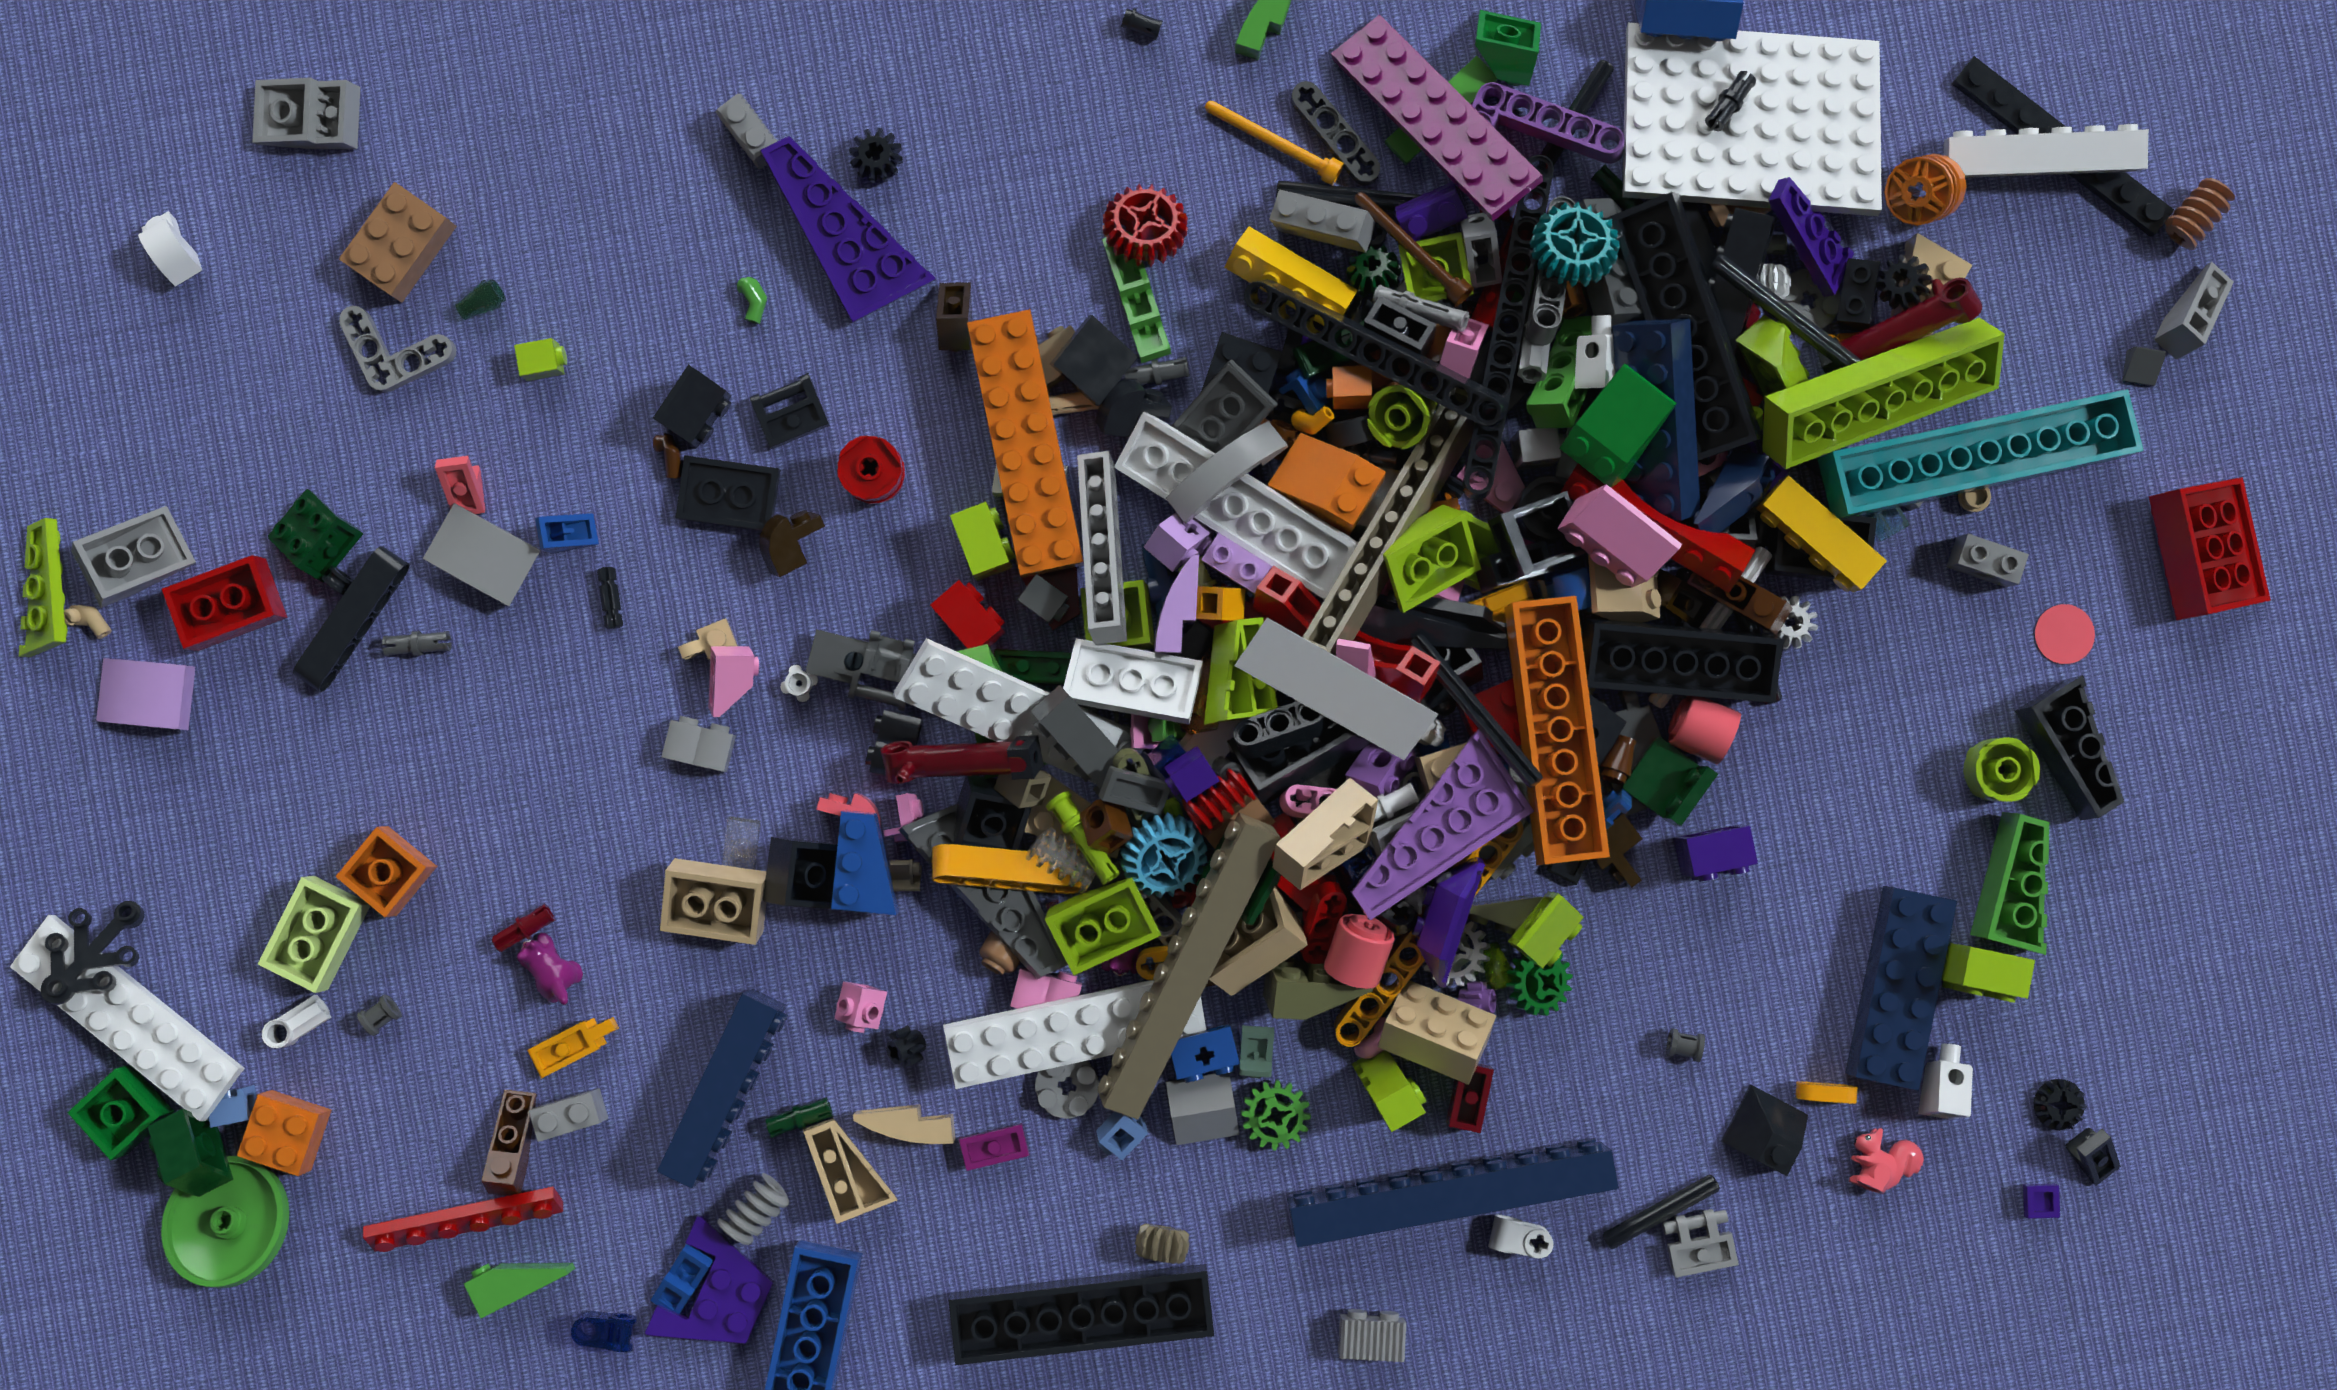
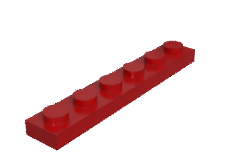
[363,1186,563,1252]

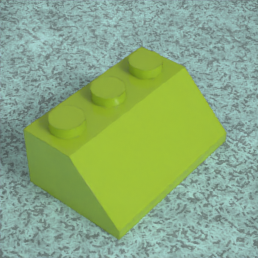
[1735,315,1810,402]

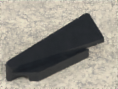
[1360,590,1508,649]

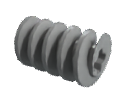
[717,1173,789,1245]

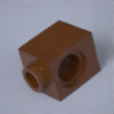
[1079,798,1133,854]

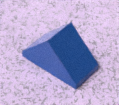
[535,513,599,554]

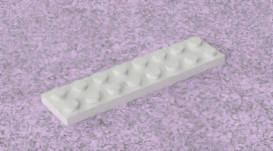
[1114,412,1358,599]
[894,638,1144,784]
[10,915,245,1121]
[943,980,1207,1089]

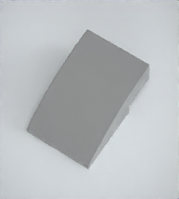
[252,77,361,150]
[423,503,541,606]

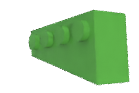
[1970,812,2050,955]

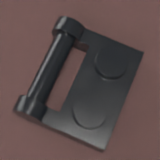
[750,373,830,449]

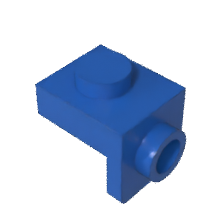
[1279,367,1333,415]

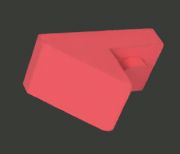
[435,456,485,514]

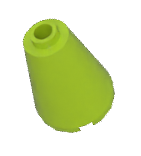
[1367,385,1438,449]

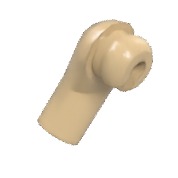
[64,605,112,639]

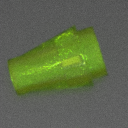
[1483,942,1514,991]

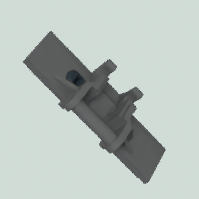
[805,629,916,712]

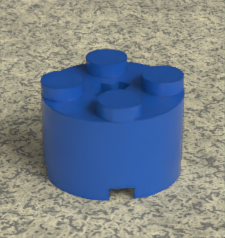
[1534,562,1592,612]

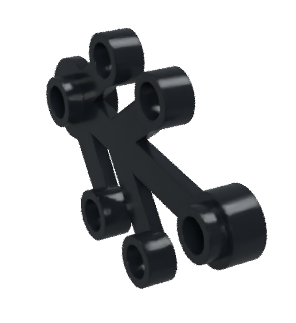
[41,901,145,1005]

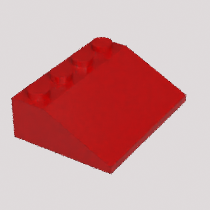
[2149,477,2271,620]

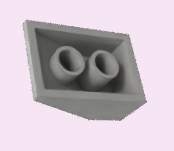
[71,506,196,608]

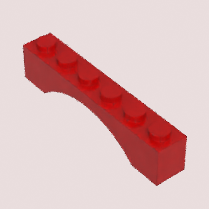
[1560,464,1755,593]
[1253,565,1441,703]

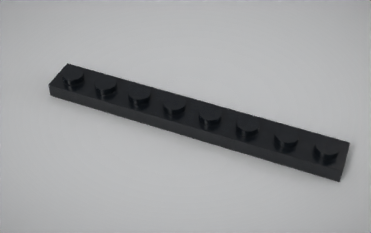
[1951,56,2174,237]

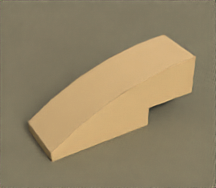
[853,1104,956,1144]

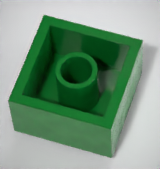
[67,1065,174,1161]

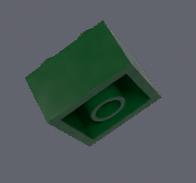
[148,1109,233,1197]

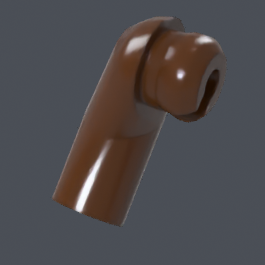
[653,433,682,478]

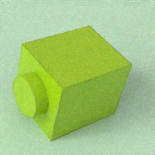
[514,338,567,381]

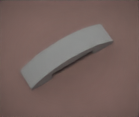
[1166,421,1288,524]

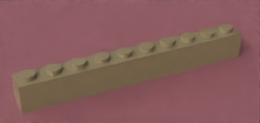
[1303,387,1474,656]
[1098,812,1280,1120]

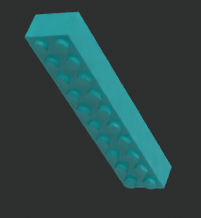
[1817,389,2144,519]

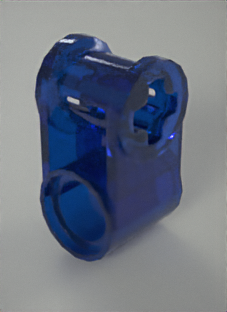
[571,1310,637,1352]

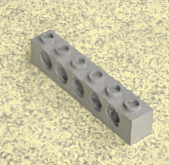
[1077,451,1127,645]

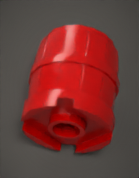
[837,435,905,504]

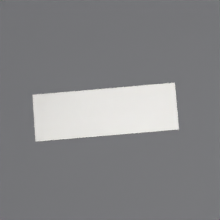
[1234,618,1438,760]

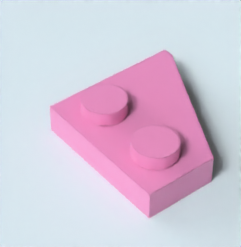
[1455,441,1525,514]

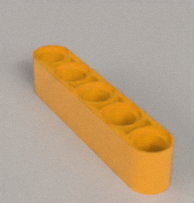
[932,844,1082,894]

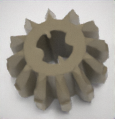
[1135,1223,1190,1264]

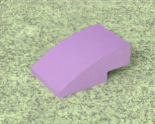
[1154,555,1199,655]
[96,658,195,730]

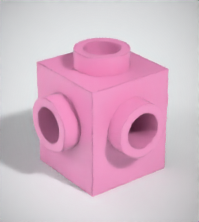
[834,981,887,1033]

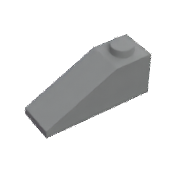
[2154,261,2234,360]

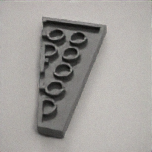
[898,804,1068,979]

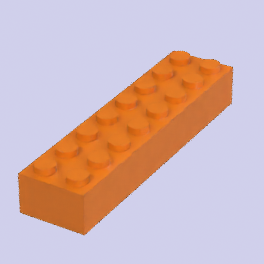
[967,309,1084,578]
[1504,596,1610,866]

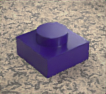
[2023,1183,2060,1219]

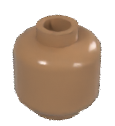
[979,930,1021,976]

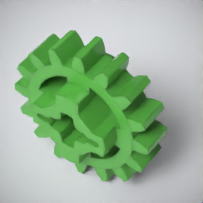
[1241,1079,1311,1151]

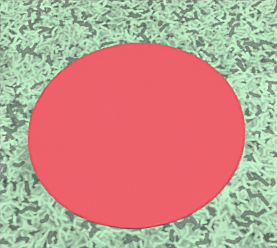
[2035,604,2095,664]

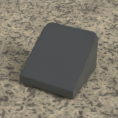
[2122,347,2166,386]

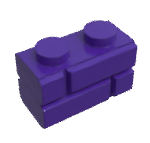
[1395,181,1468,241]

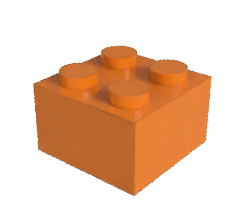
[335,826,437,918]
[237,1090,332,1176]

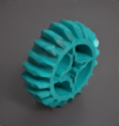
[1530,202,1620,288]

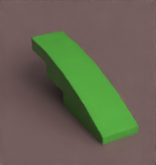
[1102,231,1172,363]

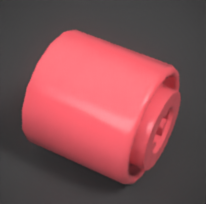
[1668,696,1741,765]
[1324,914,1395,989]

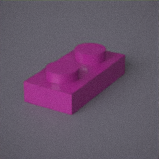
[959,1123,1030,1171]

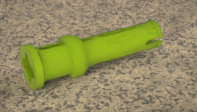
[1045,791,1120,885]

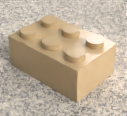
[660,858,766,945]
[1378,980,1497,1085]

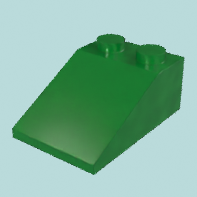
[1559,364,1677,487]

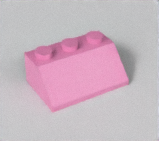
[1558,484,1682,587]

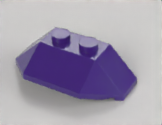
[1412,857,1485,988]

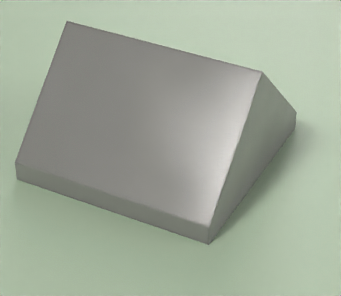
[1166,1073,1239,1145]

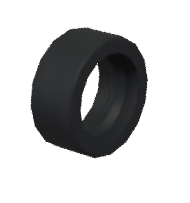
[1324,410,1376,448]

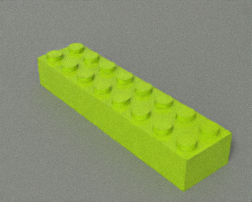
[1762,317,2005,469]

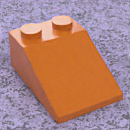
[1267,433,1386,536]

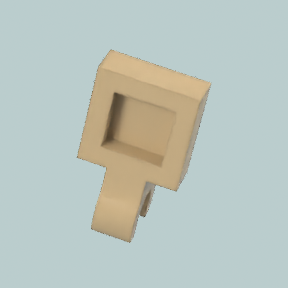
[678,618,738,660]

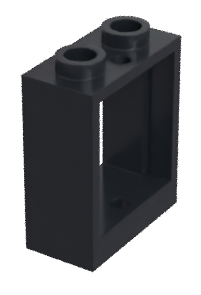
[1487,491,1587,582]

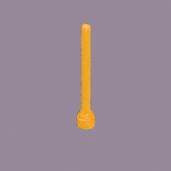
[1205,101,1344,186]

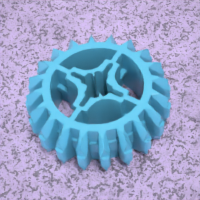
[1120,812,1208,899]

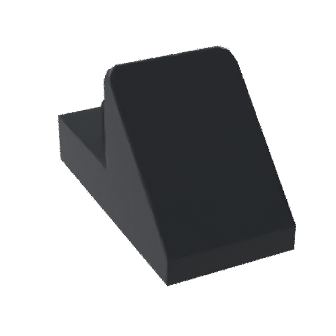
[2065,1128,2121,1186]

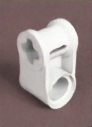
[1488,1214,1553,1259]

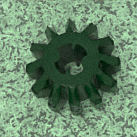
[1346,244,1401,299]

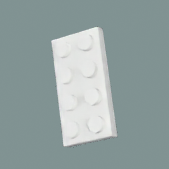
[1063,638,1203,724]

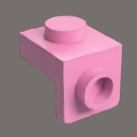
[883,793,924,842]

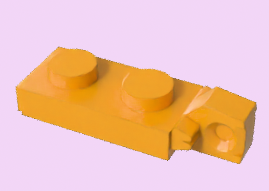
[527,1017,619,1079]

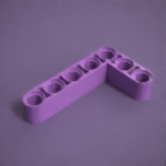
[1472,82,1625,164]

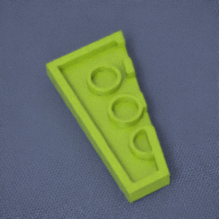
[18,518,68,657]

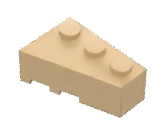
[1891,233,1972,340]

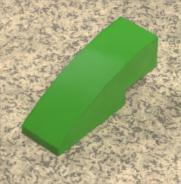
[1235,0,1291,60]

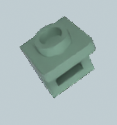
[1239,1025,1274,1078]

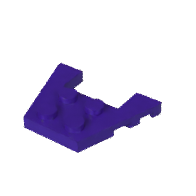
[644,1215,774,1344]

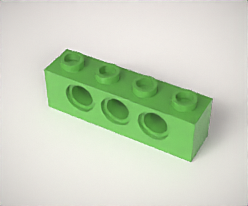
[1527,316,1592,428]

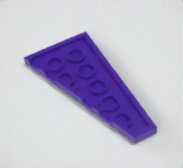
[760,136,936,323]

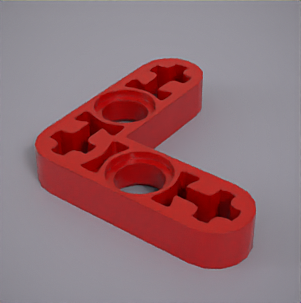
[1300,881,1346,964]

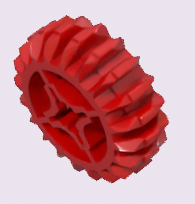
[1102,183,1188,267]

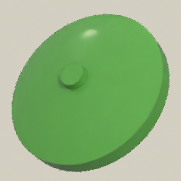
[161,1156,289,1288]

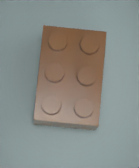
[339,182,457,303]

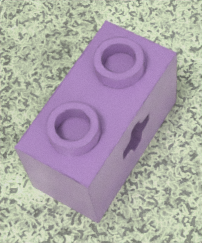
[1144,513,1215,572]
[1201,533,1272,595]

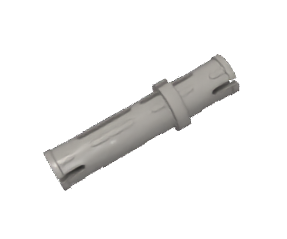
[1373,285,1469,332]

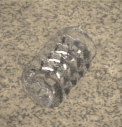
[1026,827,1096,893]

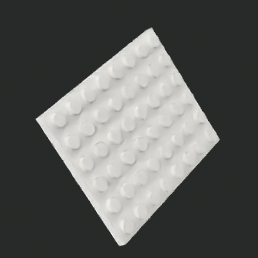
[1623,22,1882,216]

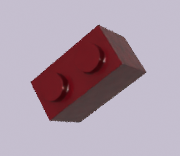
[1446,1063,1494,1133]

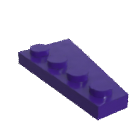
[1768,177,1854,297]

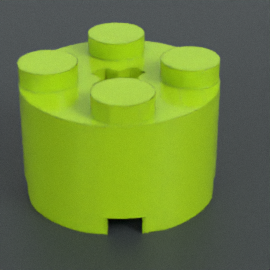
[1963,737,2040,802]

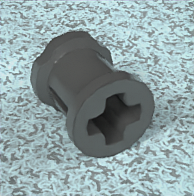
[357,994,402,1036]
[1666,1028,1705,1062]

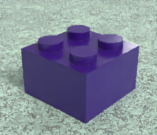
[1673,825,1758,882]

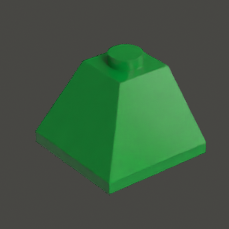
[1475,10,1541,86]

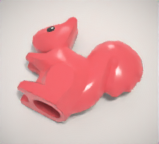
[1849,1128,1924,1194]

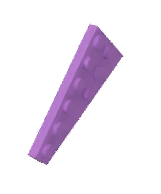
[1351,729,1534,920]

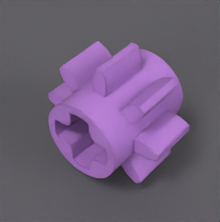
[1458,982,1496,1013]

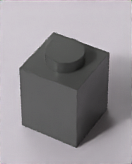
[1018,574,1070,624]

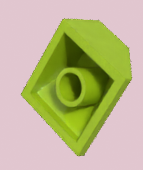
[1398,232,1474,303]

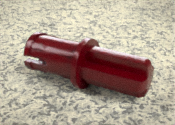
[491,903,556,952]

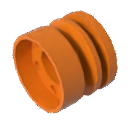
[1884,153,1967,226]

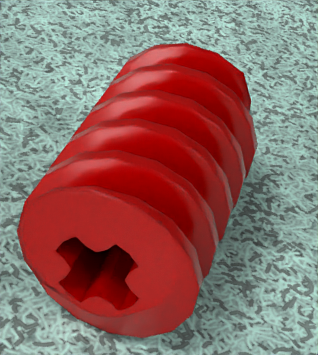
[1182,768,1257,835]

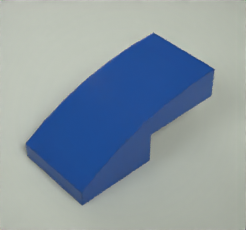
[650,1244,714,1314]

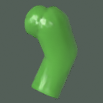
[737,277,767,324]

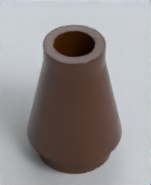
[1600,735,1636,785]

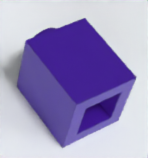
[1164,746,1220,802]

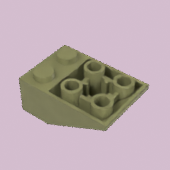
[1467,895,1543,935]
[1263,957,1373,1020]

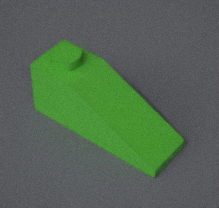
[464,1263,575,1318]

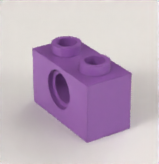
[1345,743,1416,799]

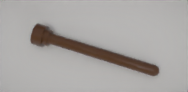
[1355,192,1474,307]

